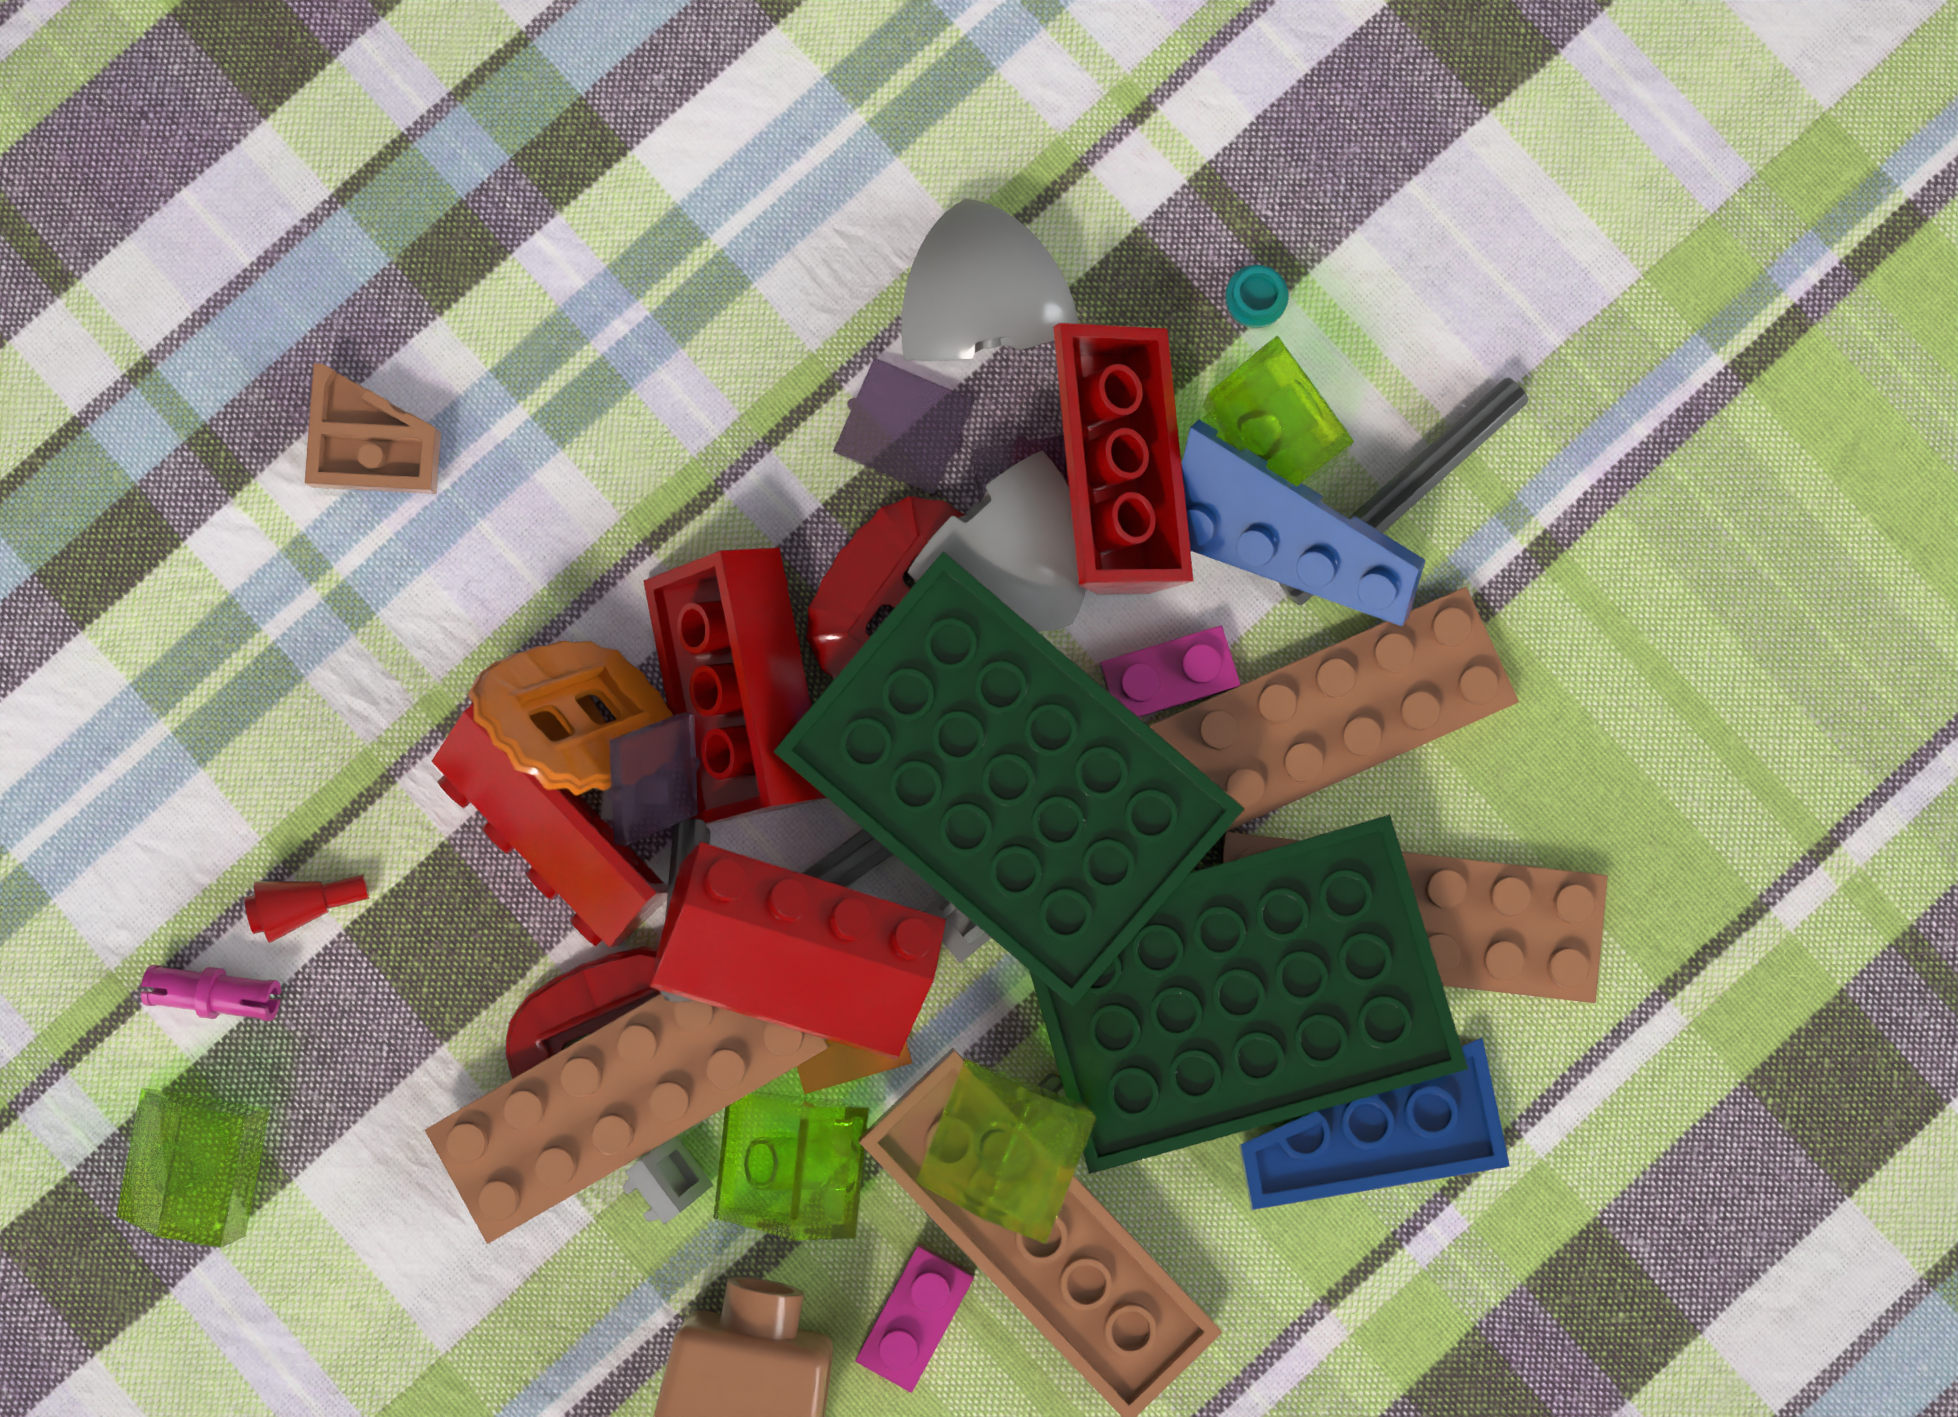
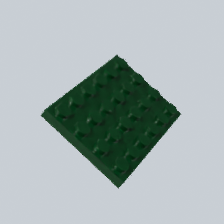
[773,551,1245,1007]
[1029,814,1468,1174]

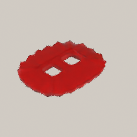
[806,496,966,679]
[505,946,661,1079]

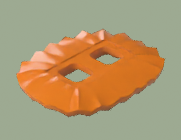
[467,641,675,796]

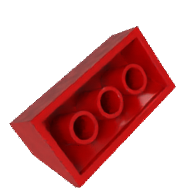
[1053,323,1194,595]
[643,547,827,825]
[431,702,668,947]
[648,842,946,1060]

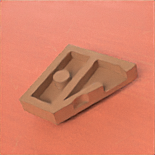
[304,363,441,494]

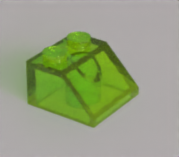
[1202,336,1355,487]
[916,1058,1096,1244]
[116,1088,270,1248]
[713,1091,869,1241]

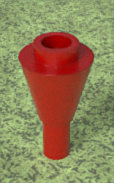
[244,874,369,943]

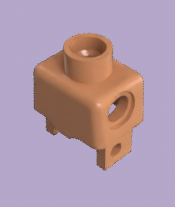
[653,1277,833,1417]

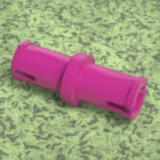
[141,965,281,1022]

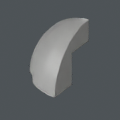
[901,199,1079,361]
[908,450,1086,632]

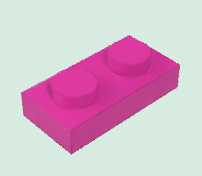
[1099,625,1241,718]
[855,1242,975,1393]

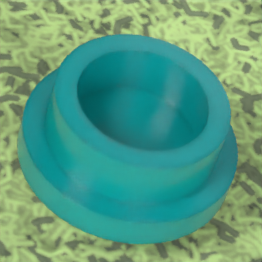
[1225,265,1289,328]

